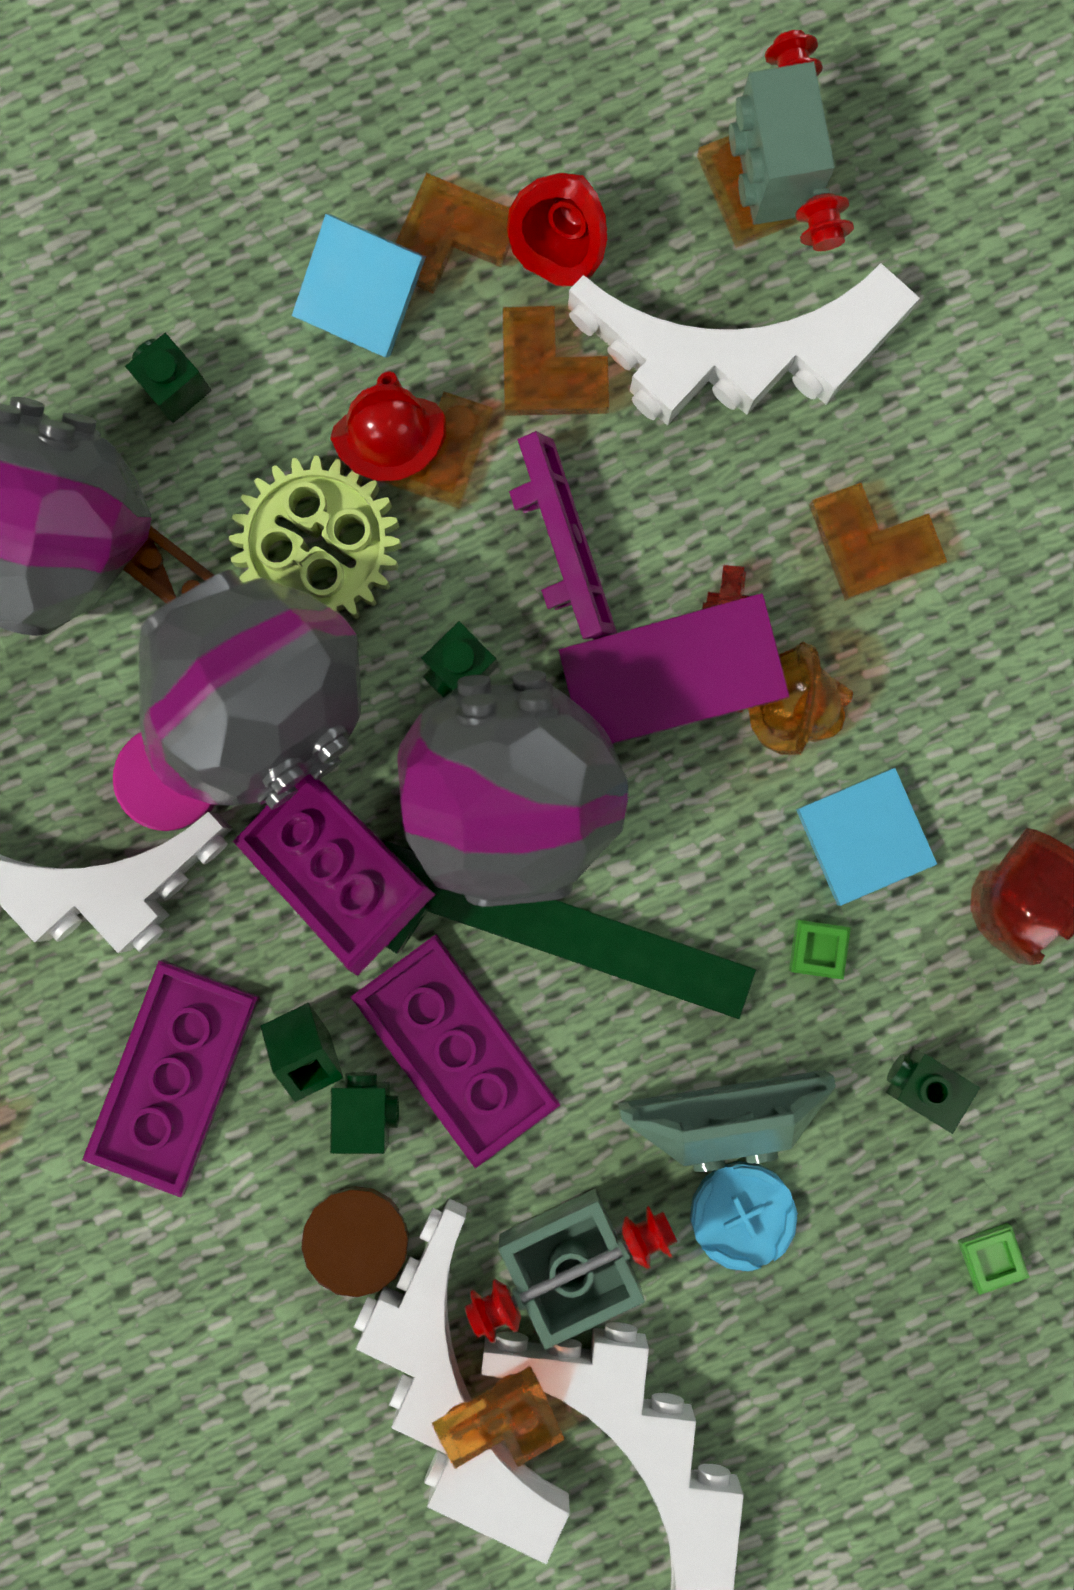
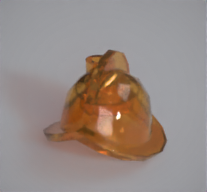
[748,641,853,755]

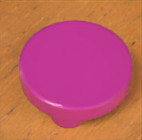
[113,732,215,831]

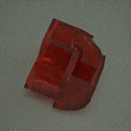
[970,828,1074,966]

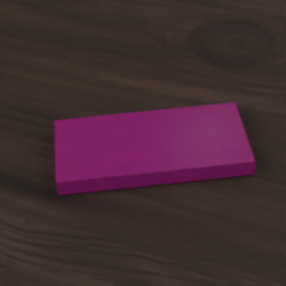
[558,593,790,744]
[233,774,435,976]
[351,934,561,1169]
[82,960,260,1198]

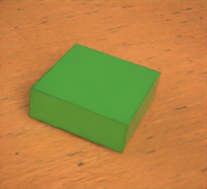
[789,919,851,980]
[958,1223,1030,1295]

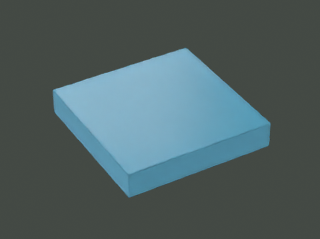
[292,214,426,358]
[796,768,937,906]

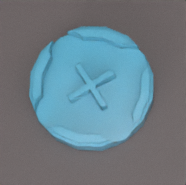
[690,1161,798,1271]

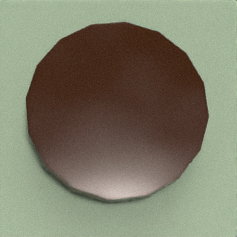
[301,1186,409,1297]

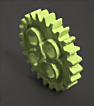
[229,456,402,619]

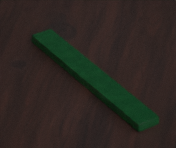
[380,839,756,1019]

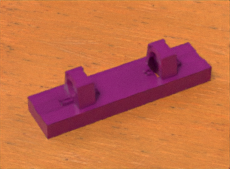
[509,431,617,640]

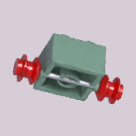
[729,30,854,252]
[465,1189,678,1350]

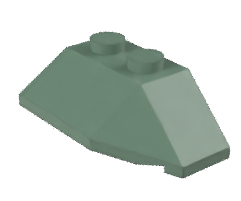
[618,1070,836,1172]

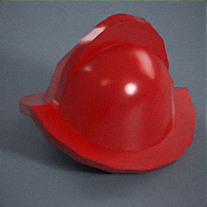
[506,173,608,286]
[330,371,446,481]

